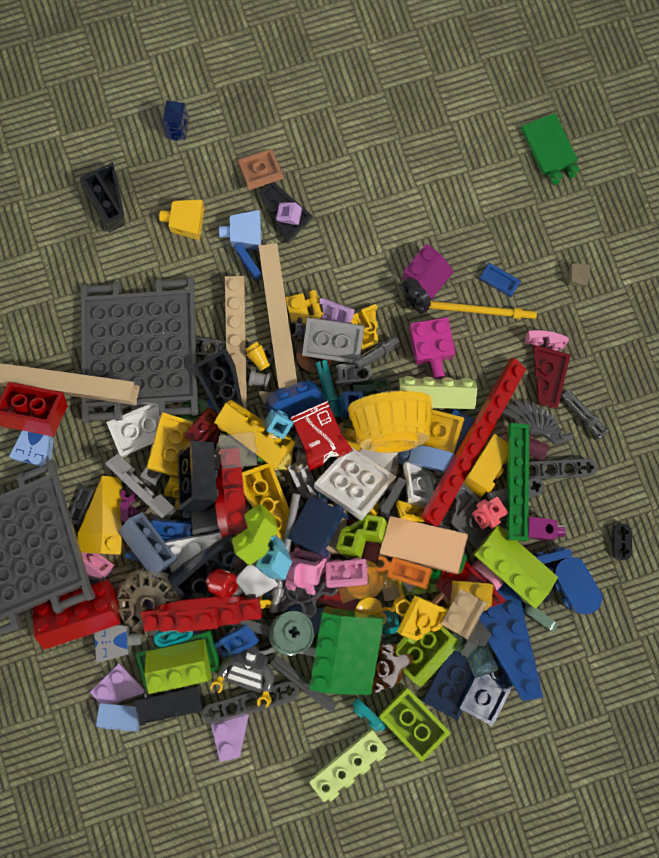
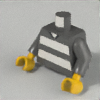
[210,646,274,708]

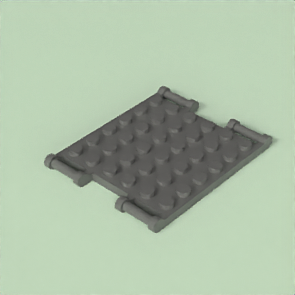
[81,276,199,423]
[0,459,95,635]

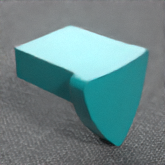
[382,611,399,634]

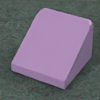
[276,202,302,225]

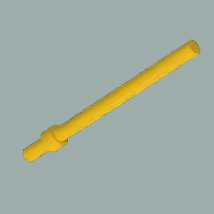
[428,301,537,319]

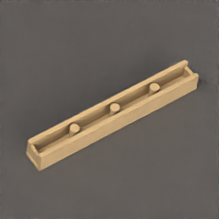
[259,243,297,389]
[0,363,140,405]

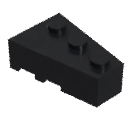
[80,162,125,233]
[135,684,204,726]

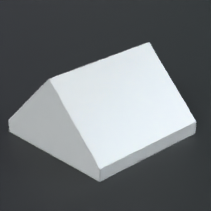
[402,462,435,508]

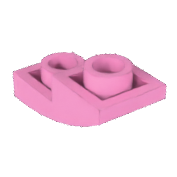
[525,330,569,351]

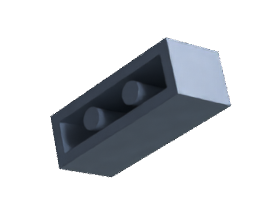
[118,512,177,578]

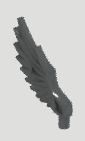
[502,399,573,445]

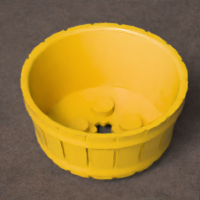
[348,391,433,453]

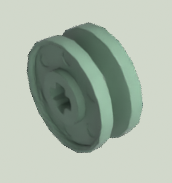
[268,611,314,656]

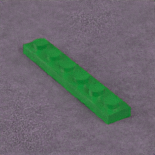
[507,423,529,542]

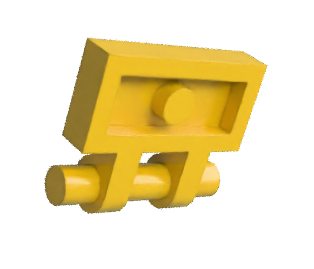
[285,290,324,325]

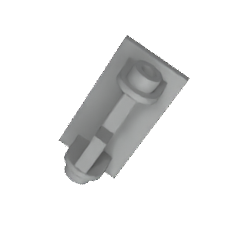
[287,458,317,499]

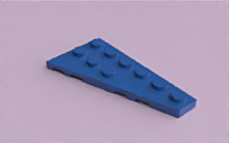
[479,582,543,702]

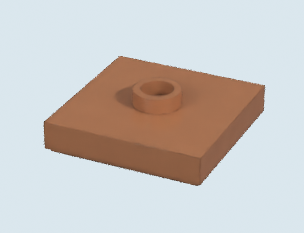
[237,149,284,190]

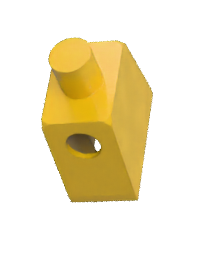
[160,200,204,240]

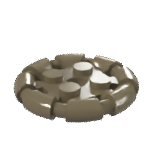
[116,568,183,638]

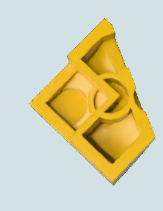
[351,304,378,353]

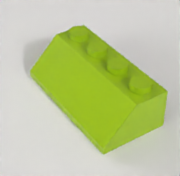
[472,525,558,609]

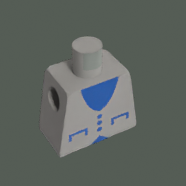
[95,625,142,663]

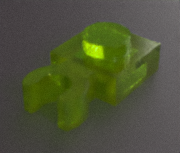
[402,584,437,596]

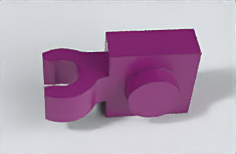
[121,490,137,524]

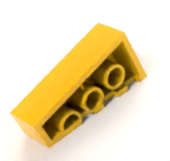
[214,400,296,469]

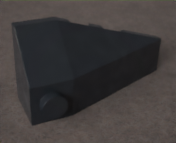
[168,531,239,600]

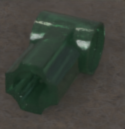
[352,378,391,396]

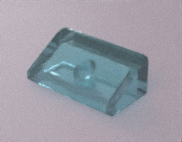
[461,644,498,678]

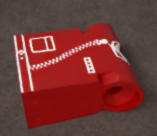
[290,401,353,471]

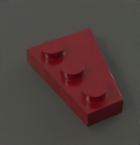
[533,345,571,409]

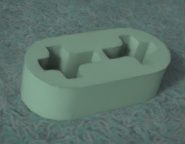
[523,603,559,633]

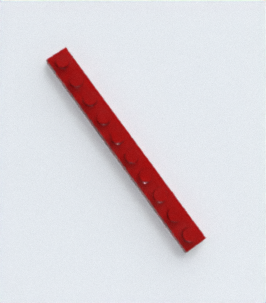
[420,358,527,527]

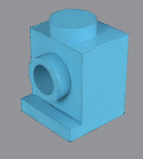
[264,409,294,439]

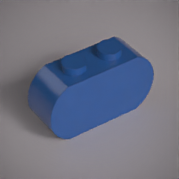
[266,381,326,420]
[553,557,603,614]

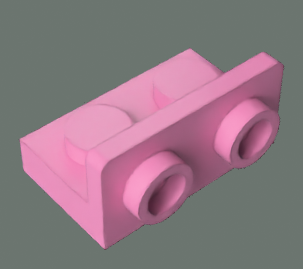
[326,558,368,588]

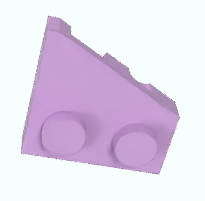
[320,298,355,323]
[90,663,145,704]
[211,715,249,762]

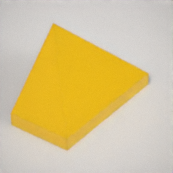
[396,500,429,525]

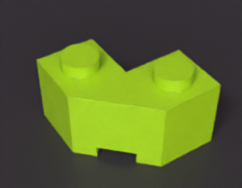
[232,503,278,565]
[336,515,388,558]

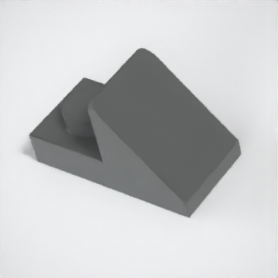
[461,620,491,657]

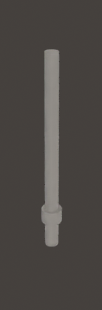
[270,493,300,613]

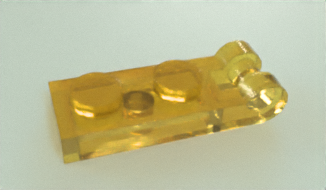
[338,571,396,603]

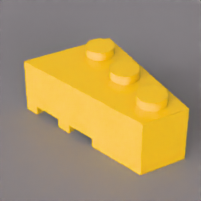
[463,434,508,499]

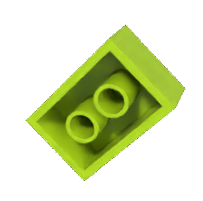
[378,687,451,762]

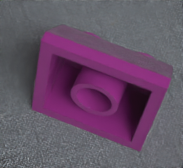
[402,243,454,300]

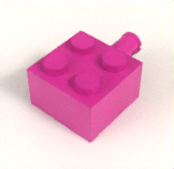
[409,317,455,379]

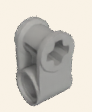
[335,364,372,386]

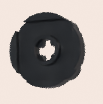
[399,277,431,314]

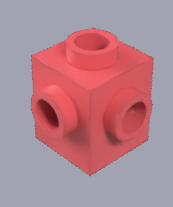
[472,496,508,530]

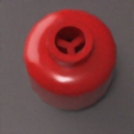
[207,569,238,598]

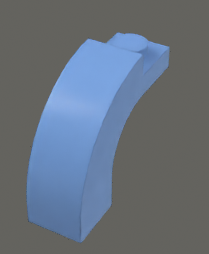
[398,445,455,474]

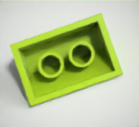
[396,626,461,687]
[145,639,212,694]

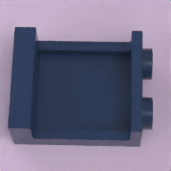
[288,496,349,559]

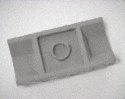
[105,454,177,520]

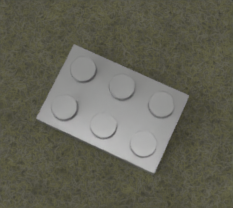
[302,317,365,363]

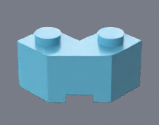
[256,536,292,580]

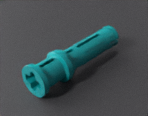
[315,360,340,418]

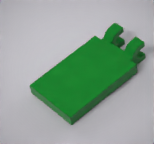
[521,113,580,186]

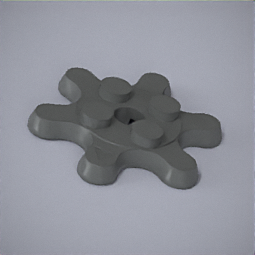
[275,551,338,618]

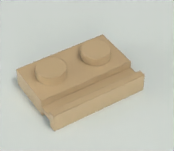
[441,589,487,639]

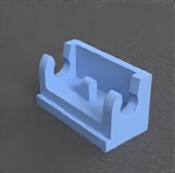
[96,704,140,732]

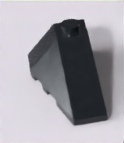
[192,348,243,415]

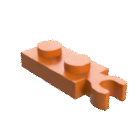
[375,556,432,589]

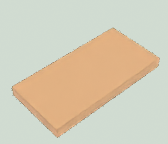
[380,516,468,574]

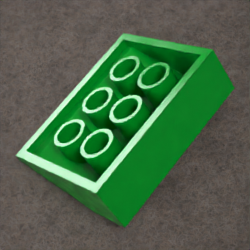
[309,606,384,695]

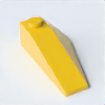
[242,463,289,541]
[77,476,122,555]

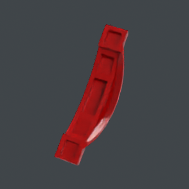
[215,448,248,569]
[141,597,262,632]

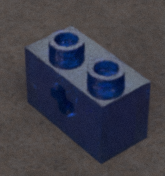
[163,100,189,141]

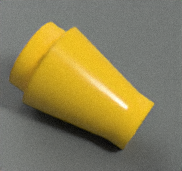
[245,342,270,371]

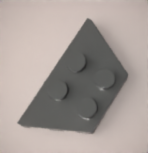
[448,483,507,550]

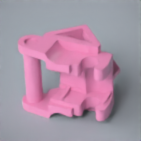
[285,547,330,595]

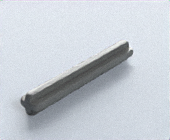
[270,656,337,712]

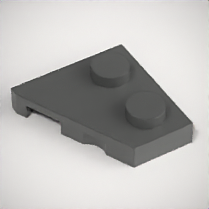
[379,477,406,519]

